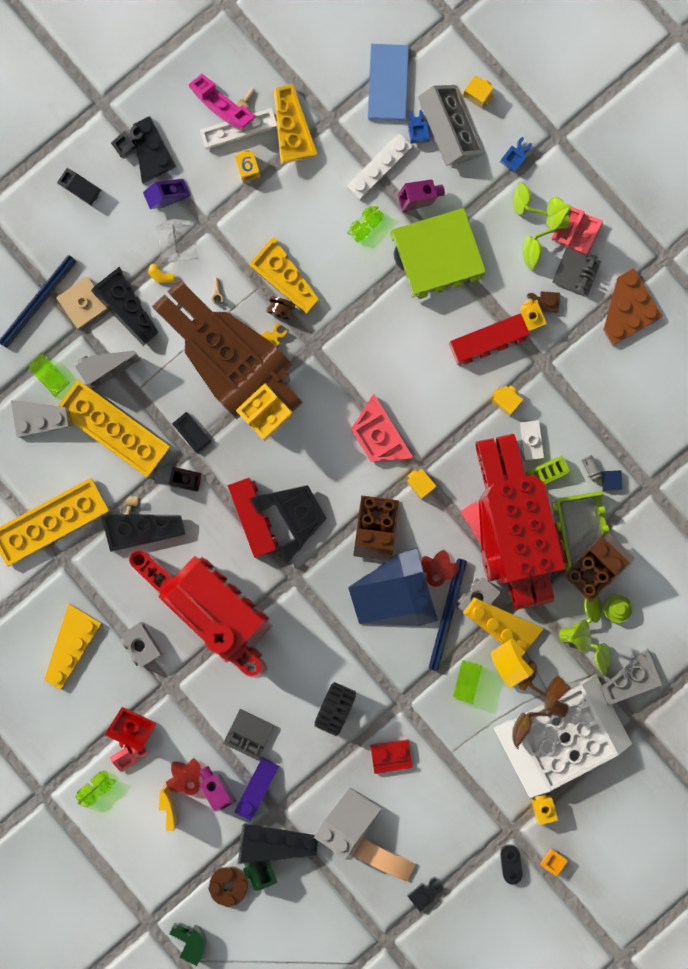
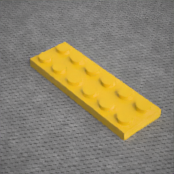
[59,380,171,478]
[0,478,110,567]

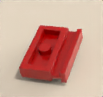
[370,739,413,774]

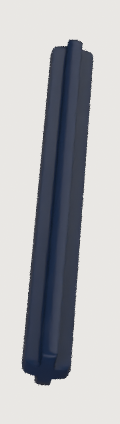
[0,255,76,348]
[429,558,467,671]

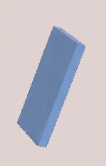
[368,44,408,121]

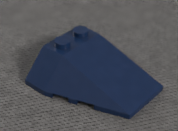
[348,548,438,626]

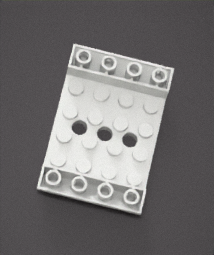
[493,674,632,798]

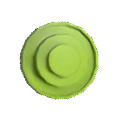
[603,595,632,623]

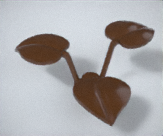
[512,660,571,749]

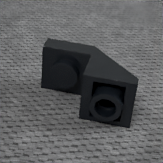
[57,168,102,206]

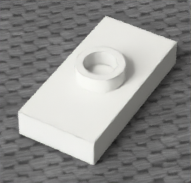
[519,420,544,461]

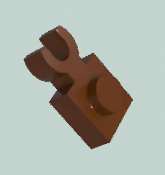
[527,291,560,313]

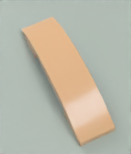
[354,839,416,881]

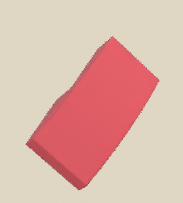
[460,501,481,544]

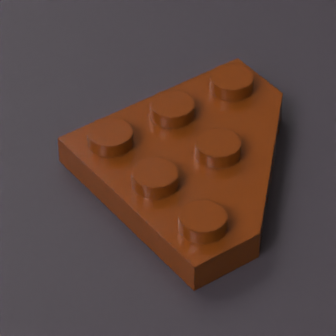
[603,268,663,346]

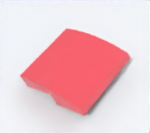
[551,207,603,256]

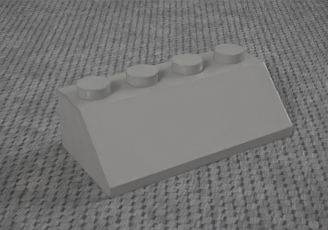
[418,85,485,166]

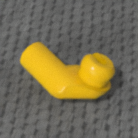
[148,264,175,284]

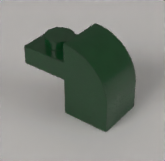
[169,923,206,966]

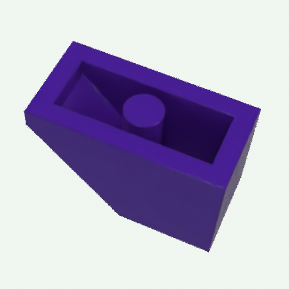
[143,179,191,209]

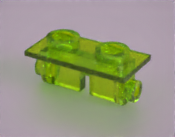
[347,206,384,243]
[75,770,116,808]

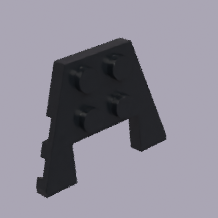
[249,485,327,564]

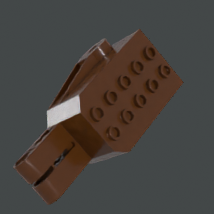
[152,279,303,419]

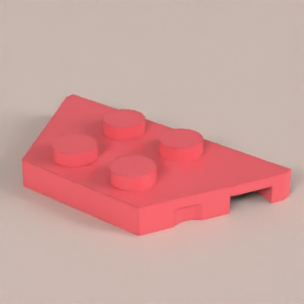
[351,394,413,462]

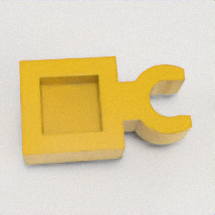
[261,323,288,347]

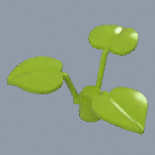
[513,182,572,271]
[559,596,611,676]

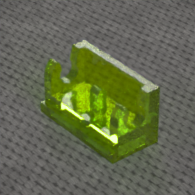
[28,353,70,397]
[452,660,483,704]

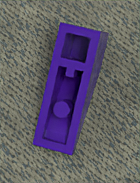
[234,757,279,821]

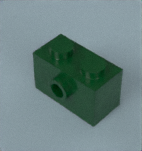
[243,861,277,891]

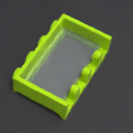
[552,491,609,572]

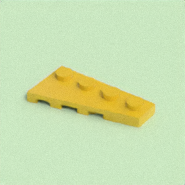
[274,84,317,165]
[249,236,319,315]
[463,597,544,657]
[44,604,102,690]

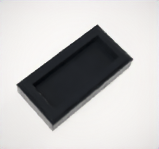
[172,412,211,453]

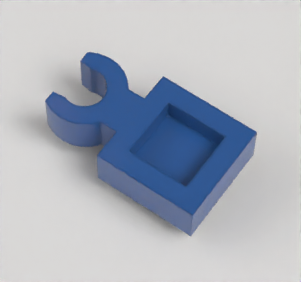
[408,110,430,144]
[500,137,532,173]

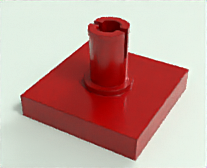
[105,707,156,752]

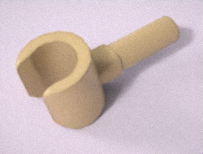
[237,88,255,109]
[212,278,224,304]
[126,496,138,514]

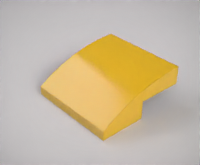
[236,384,294,441]
[491,638,534,688]
[159,785,178,831]

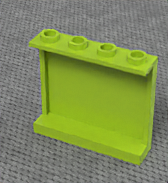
[390,208,486,299]

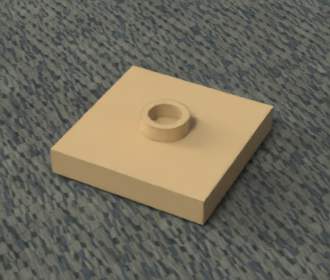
[56,276,108,329]

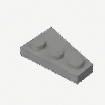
[11,400,72,438]
[601,649,662,705]

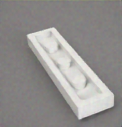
[200,108,277,150]
[346,133,412,201]

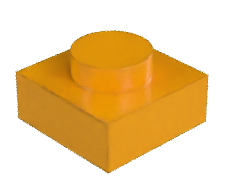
[540,848,568,877]

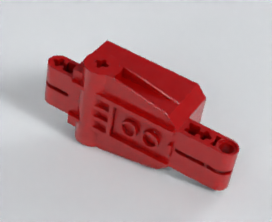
[475,434,565,610]
[129,550,273,678]

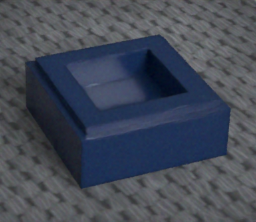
[601,470,622,491]

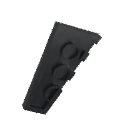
[91,266,159,346]
[101,514,186,552]
[238,823,318,864]

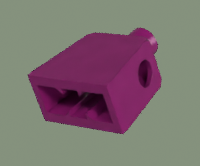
[398,179,445,212]
[199,766,237,812]

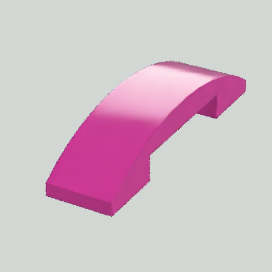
[189,74,256,129]

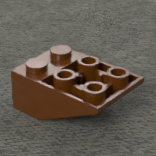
[353,495,399,561]
[563,531,635,602]

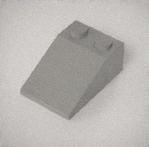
[75,351,142,390]
[314,788,382,860]

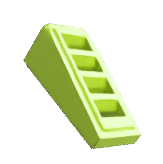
[526,455,570,484]

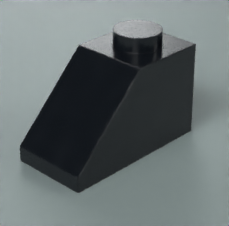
[155,465,202,492]

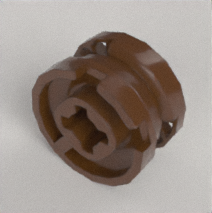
[266,296,296,320]

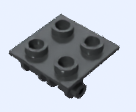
[552,247,601,296]
[223,709,275,760]

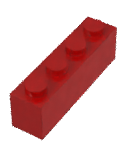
[449,313,530,366]
[228,478,279,558]

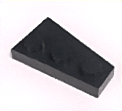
[133,116,176,184]

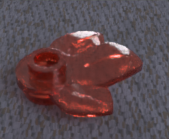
[422,550,459,587]
[166,758,201,795]

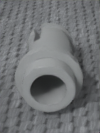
[581,455,602,481]

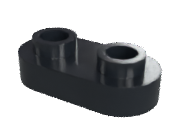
[500,844,523,885]

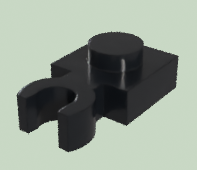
[111,125,146,159]
[407,877,443,912]

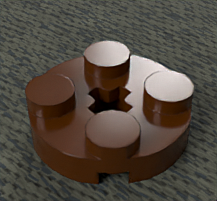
[208,866,248,907]

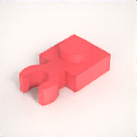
[110,747,147,772]

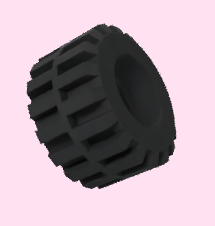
[314,682,356,736]

